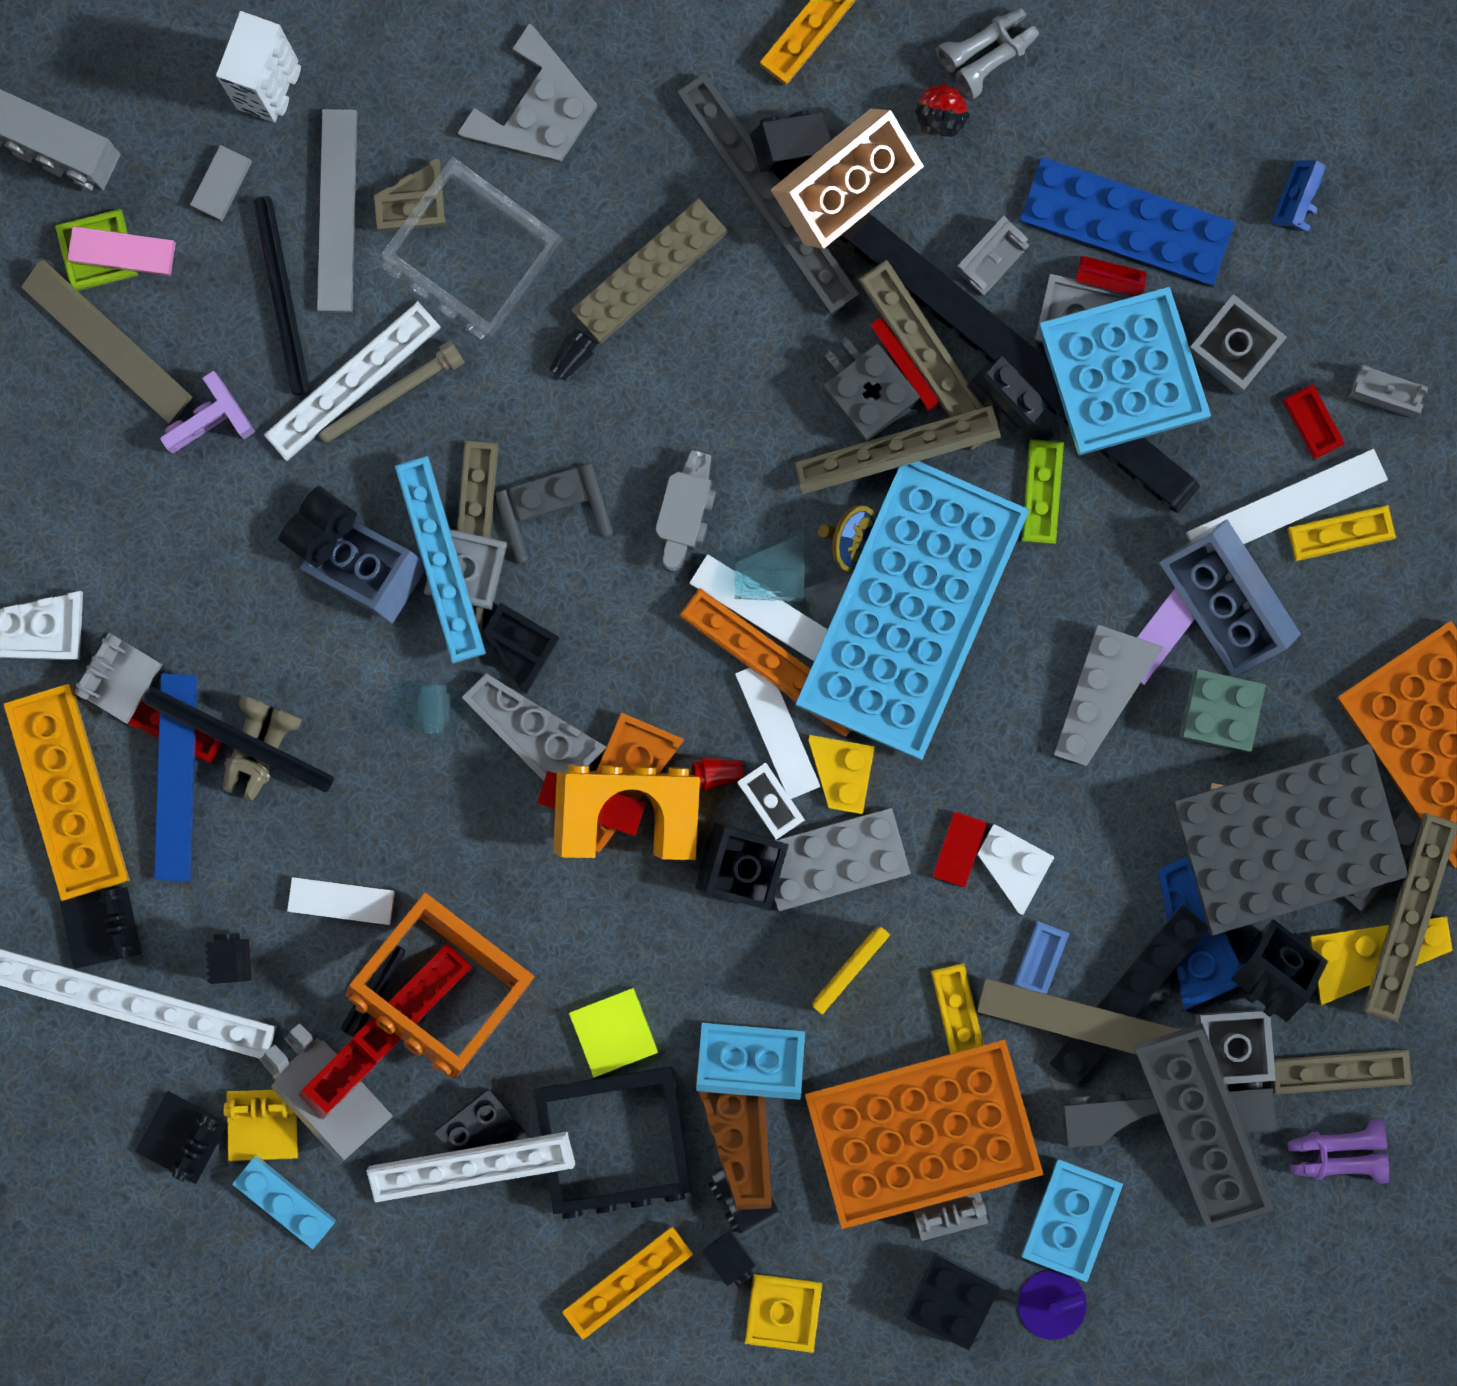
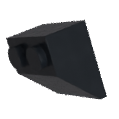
[695,822,789,911]

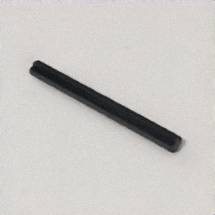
[253,196,310,395]
[143,687,334,792]

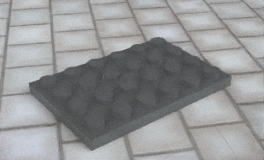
[1171,743,1408,935]

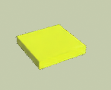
[569,988,658,1077]

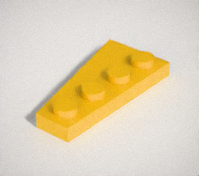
[1309,916,1453,1005]

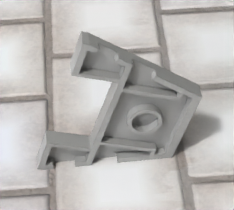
[458,24,598,163]

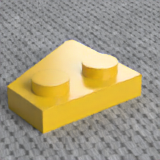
[808,735,875,814]

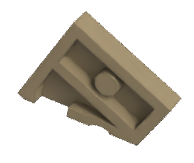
[374,159,446,232]

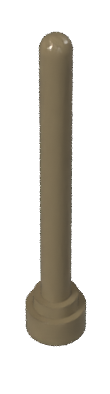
[319,340,465,443]

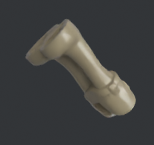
[222,695,303,801]

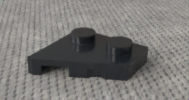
[483,603,560,695]

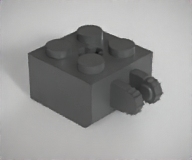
[822,337,920,443]

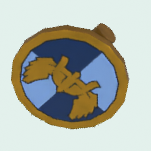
[818,505,877,573]

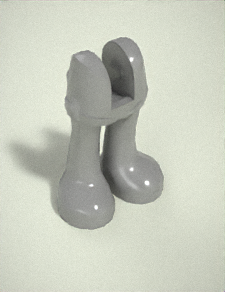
[936,8,1039,101]

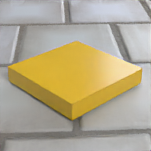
[745,1273,822,1353]

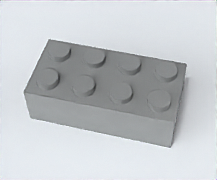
[0,89,121,191]

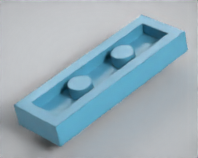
[232,1155,336,1249]

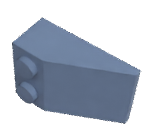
[300,521,425,624]

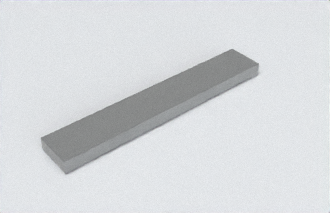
[317,109,358,313]

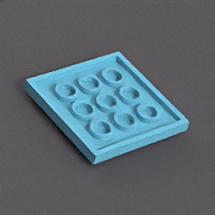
[1038,287,1211,456]

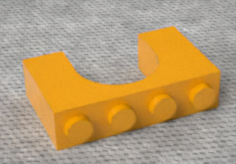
[553,764,700,860]

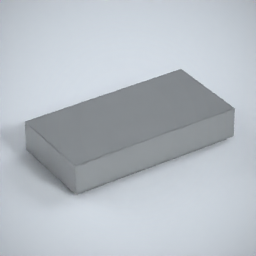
[190,145,252,222]

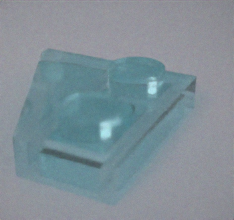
[734,534,804,602]

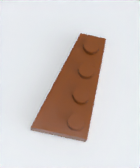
[694,1074,772,1210]

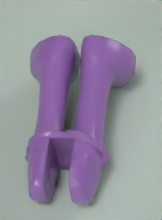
[1287,1118,1389,1184]

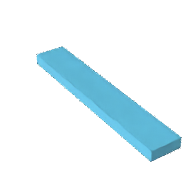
[395,456,486,664]

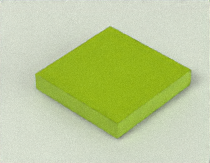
[55,209,139,291]

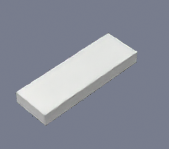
[287,877,395,925]

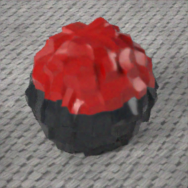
[915,83,970,137]

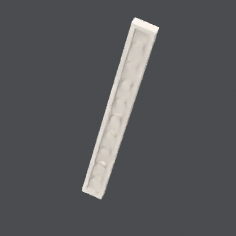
[0,948,277,1059]

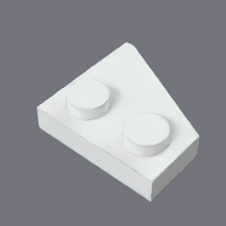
[977,824,1054,915]

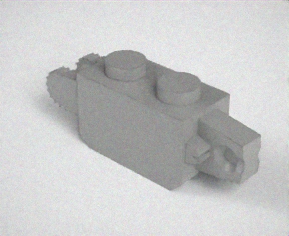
[656,450,716,572]

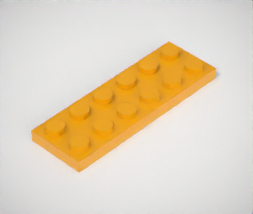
[4,684,130,901]

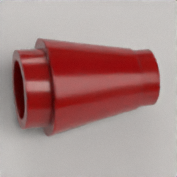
[691,757,743,791]

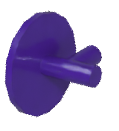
[1018,1270,1087,1340]

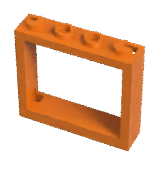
[345,892,535,1080]

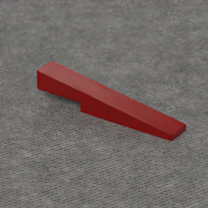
[298,943,472,1120]

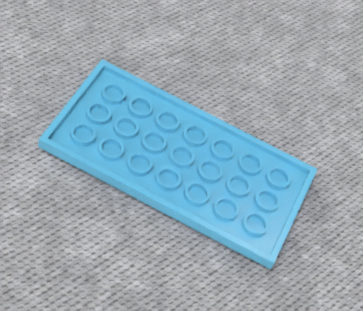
[795,461,1030,761]

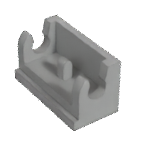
[956,215,1029,296]
[1349,365,1428,419]

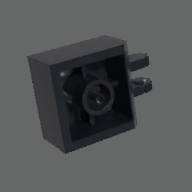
[1231,919,1328,1022]

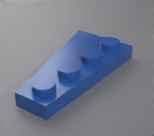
[1158,857,1239,1010]

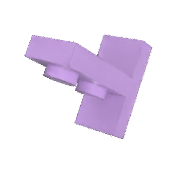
[160,371,255,454]

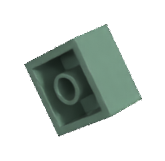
[1179,669,1266,754]

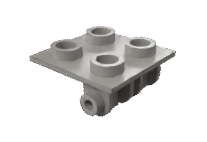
[74,633,163,724]
[913,1192,988,1241]

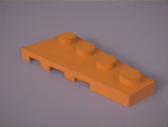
[596,713,685,853]

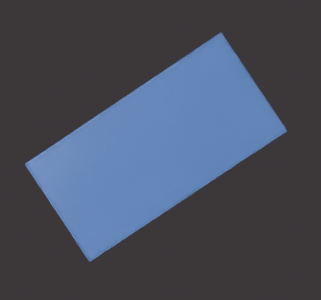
[1013,921,1070,994]

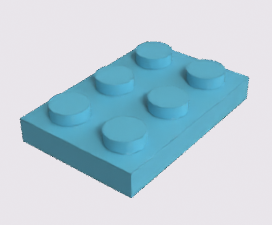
[696,1023,805,1100]
[1021,1158,1123,1282]

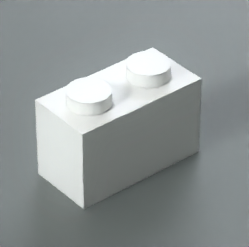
[737,763,805,840]

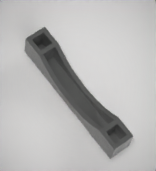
[1061,1082,1277,1148]

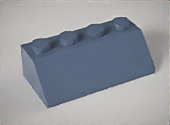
[1159,519,1301,677]

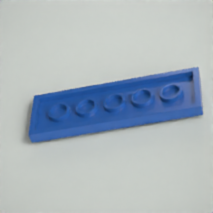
[1019,157,1235,287]

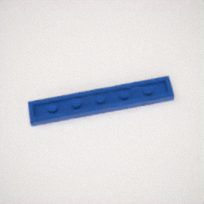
[154,673,198,881]

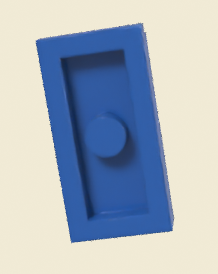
[1271,160,1326,231]

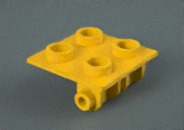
[224,1090,298,1161]

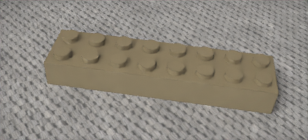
[571,199,727,344]

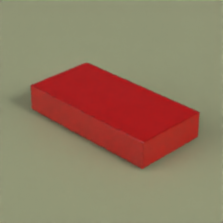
[1076,256,1147,296]
[1282,384,1345,460]
[932,811,987,888]

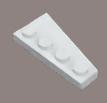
[0,591,83,660]

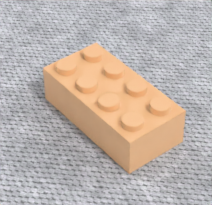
[771,108,924,249]

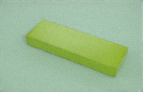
[1021,439,1064,545]

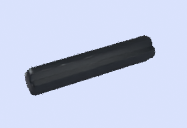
[341,945,406,1037]

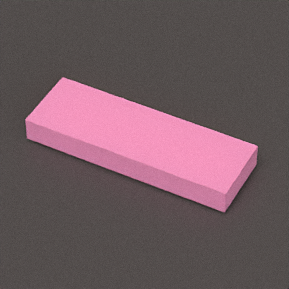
[68,227,176,276]

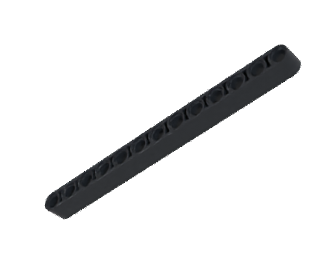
[839,212,1200,513]

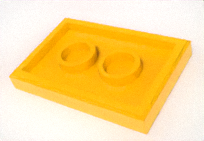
[812,927,890,1015]

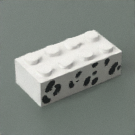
[216,11,301,123]

